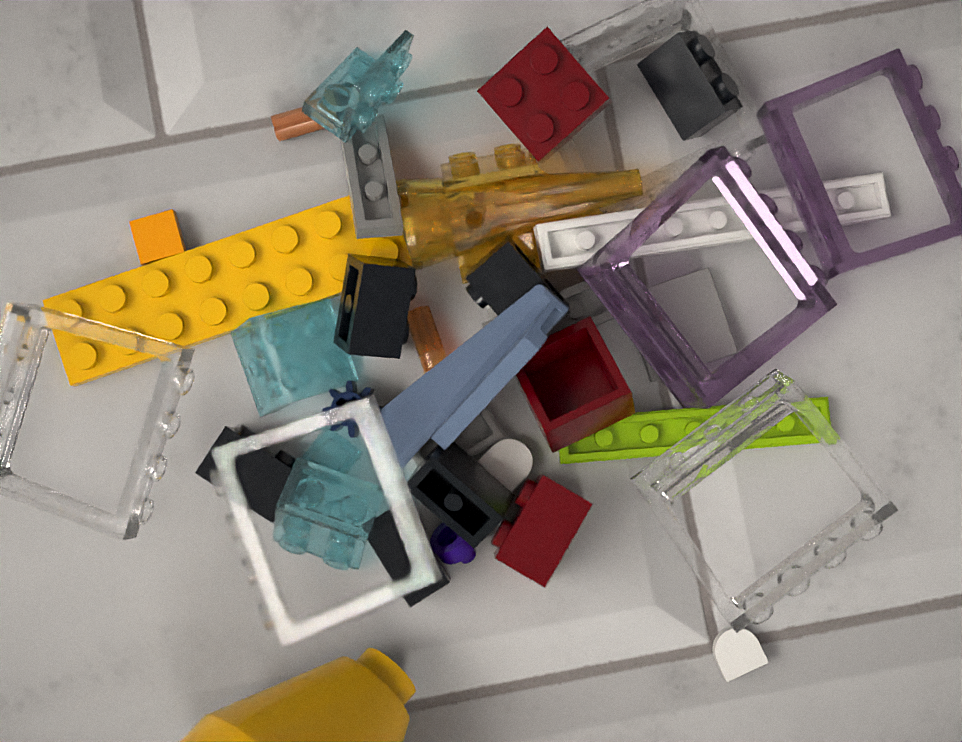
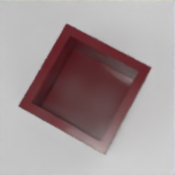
[477,27,612,163]
[514,316,636,453]
[491,475,593,588]

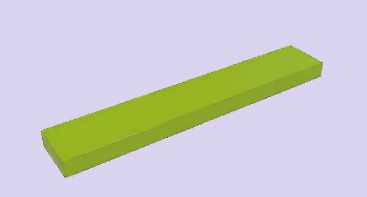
[558,397,833,464]

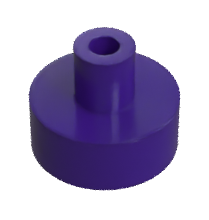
[430,522,476,565]

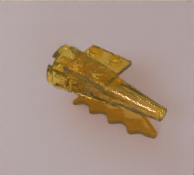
[396,143,643,284]

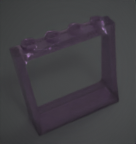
[756,48,962,281]
[577,145,837,409]

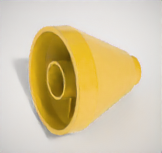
[180,648,416,742]

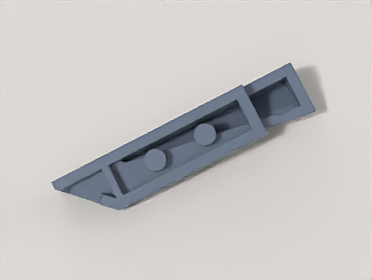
[370,284,569,470]

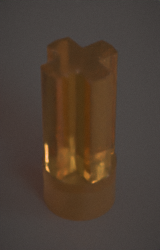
[407,305,447,373]

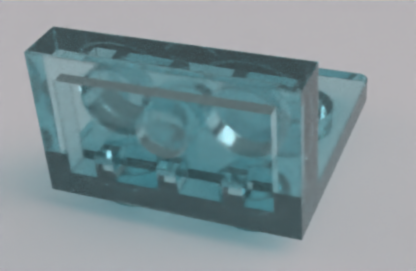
[302,30,414,143]
[230,298,358,417]
[273,457,386,570]

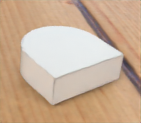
[478,439,533,492]
[712,626,769,682]

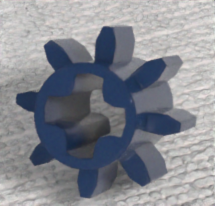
[322,380,383,438]

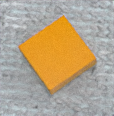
[129,209,187,266]

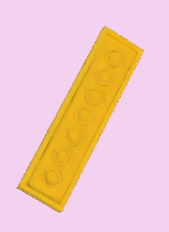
[42,195,414,387]

